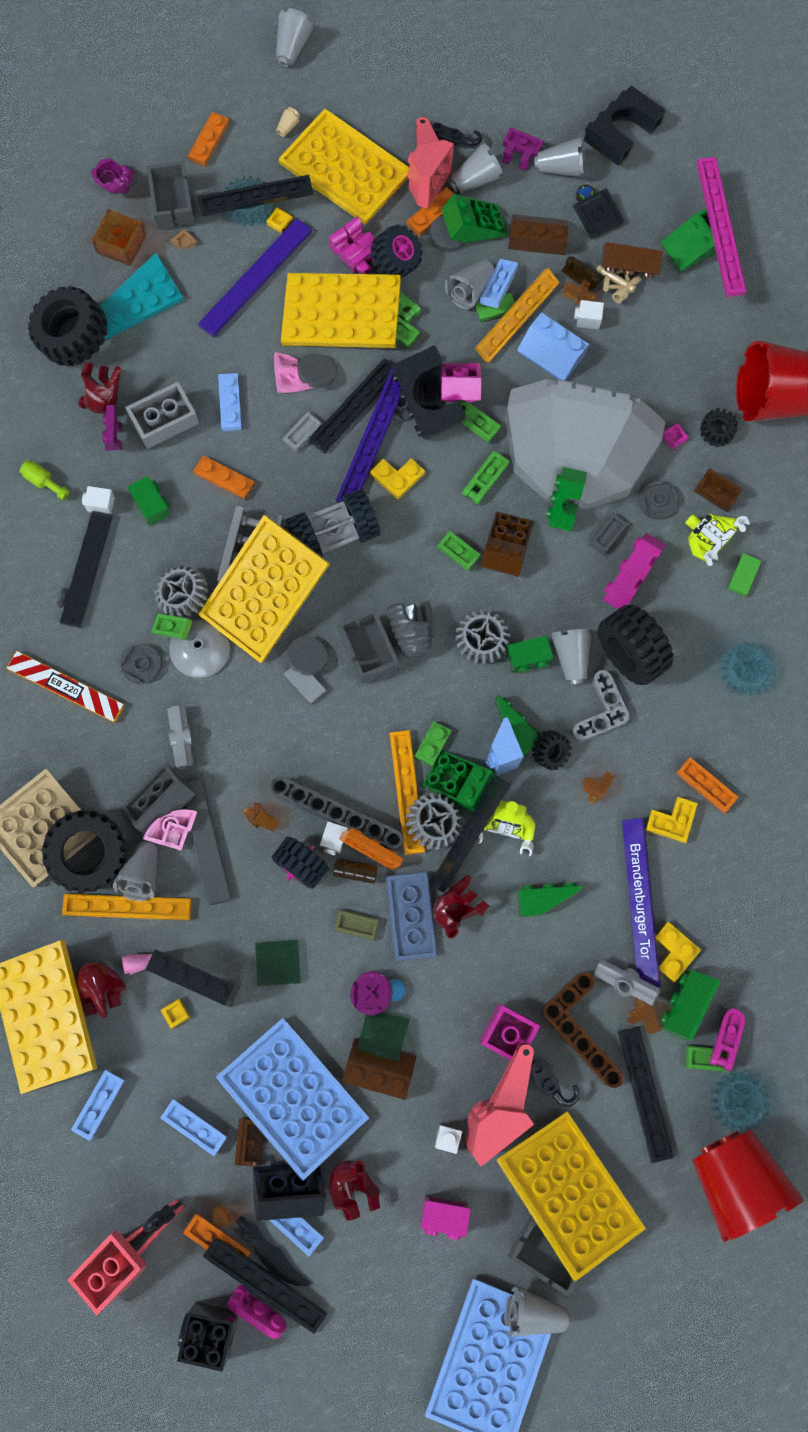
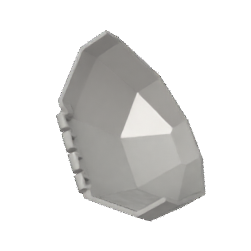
[505,379,665,510]

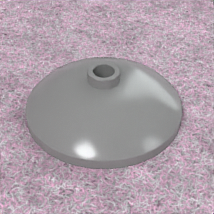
[169,619,231,679]

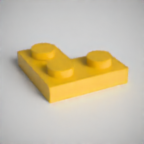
[370,459,425,500]
[645,797,698,844]
[656,922,701,983]

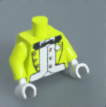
[685,514,750,566]
[478,800,535,856]

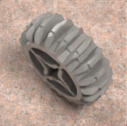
[154,564,209,618]
[455,610,510,664]
[406,793,462,850]

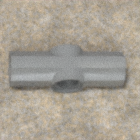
[167,705,194,770]
[594,959,661,1006]

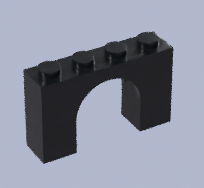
[584,85,666,166]
[391,345,468,440]
[145,949,240,1007]

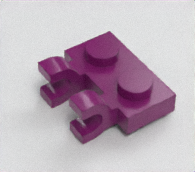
[502,127,544,171]
[102,405,122,451]

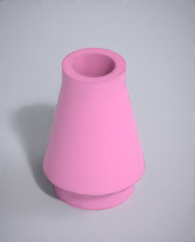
[122,953,152,975]

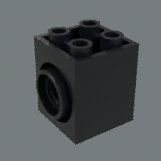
[177,1302,238,1372]

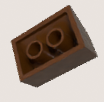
[508,214,569,255]
[601,242,663,279]
[342,1038,417,1100]

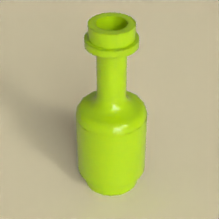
[20,460,70,500]

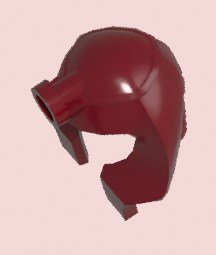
[78,362,121,414]
[432,875,489,939]
[74,961,126,1019]
[329,1160,380,1221]

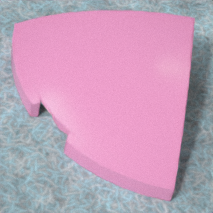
[274,352,313,393]
[143,809,197,850]

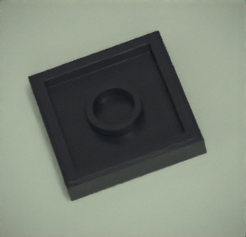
[573,188,624,239]

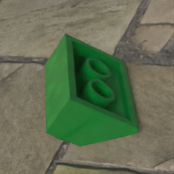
[660,970,720,1041]

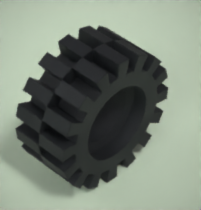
[700,408,738,447]
[531,730,572,770]

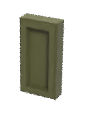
[333,910,380,941]

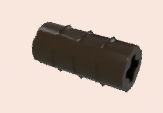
[333,858,378,884]

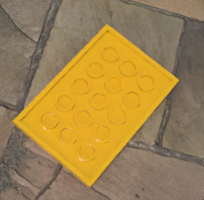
[278,109,410,225]
[281,273,401,348]
[198,515,331,663]
[0,940,98,1094]
[496,1111,646,1281]

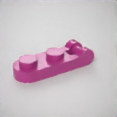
[709,1009,745,1072]
[227,1285,287,1339]

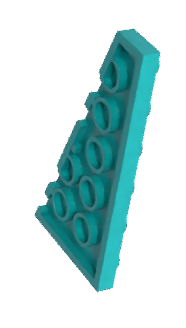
[100,252,184,340]

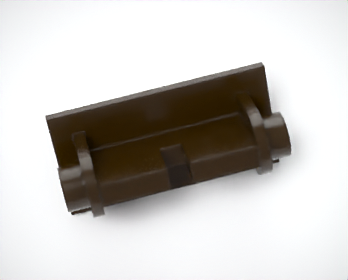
[561,256,603,292]

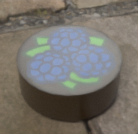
[576,185,595,202]

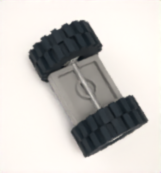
[285,489,381,557]

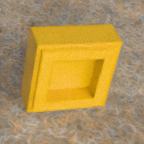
[266,207,293,234]
[161,998,190,1029]

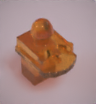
[562,279,596,305]
[582,771,615,804]
[243,802,280,832]
[627,998,661,1034]

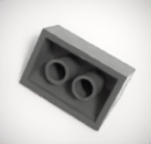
[122,762,195,834]

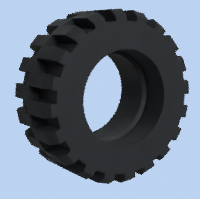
[28,286,108,366]
[598,605,674,685]
[42,810,126,893]

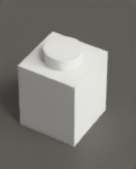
[574,300,604,330]
[82,486,115,515]
[320,822,348,856]
[434,1124,462,1154]

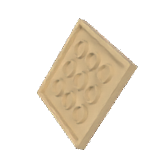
[0,768,97,888]

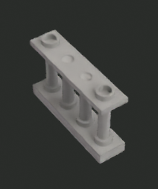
[217,506,286,584]

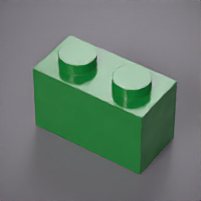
[127,476,171,526]
[506,635,553,674]

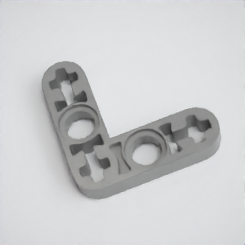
[572,670,629,742]

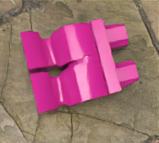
[329,216,375,274]

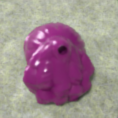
[91,158,135,194]

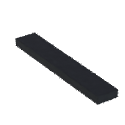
[198,175,313,217]
[309,358,393,454]
[60,511,113,628]
[431,775,511,893]
[617,1027,673,1163]
[203,1236,327,1334]

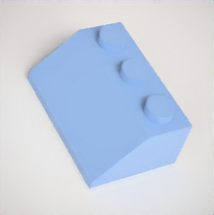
[517,312,589,381]
[485,717,523,776]

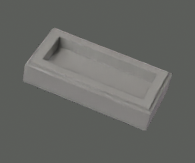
[282,412,323,453]
[284,668,326,704]

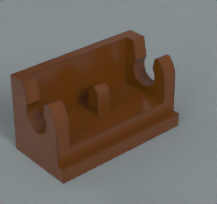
[694,468,743,512]
[235,1118,264,1167]

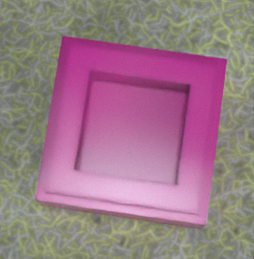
[663,422,689,450]

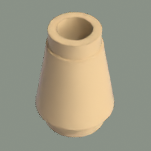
[276,107,300,137]

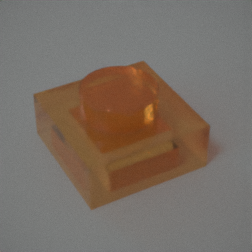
[212,1203,234,1229]

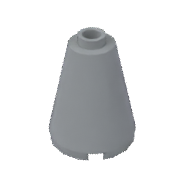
[276,8,314,67]
[534,137,585,177]
[449,143,503,194]
[444,259,494,310]
[551,629,592,684]
[113,840,158,902]
[505,1287,571,1337]

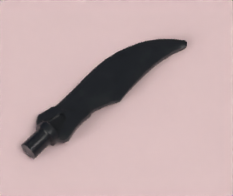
[235,1215,311,1286]

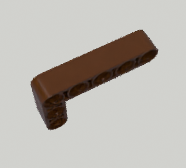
[541,972,624,1088]

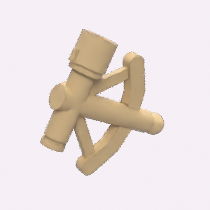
[596,265,641,303]

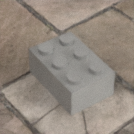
[125,382,199,449]

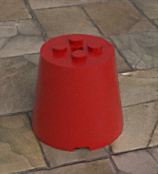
[736,340,808,422]
[692,1129,804,1242]

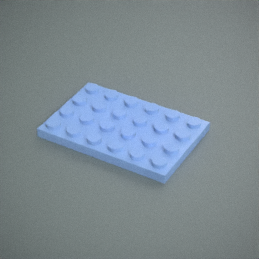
[216,1018,369,1181]
[425,1278,551,1432]

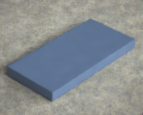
[386,872,438,961]

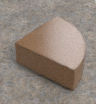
[170,229,198,249]

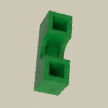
[546,467,587,531]

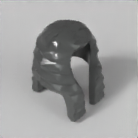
[387,601,433,658]

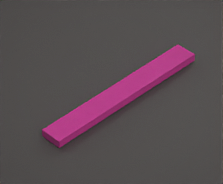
[696,157,746,297]

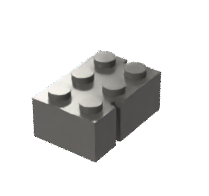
[146,161,195,229]
[337,609,399,685]
[508,1215,580,1297]

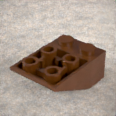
[480,511,534,577]

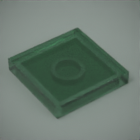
[255,940,301,987]
[356,1012,410,1062]

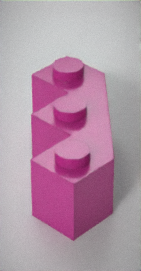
[603,533,666,609]

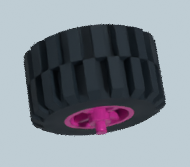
[370,225,423,278]
[271,836,329,889]

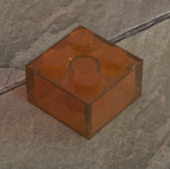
[92,209,146,266]

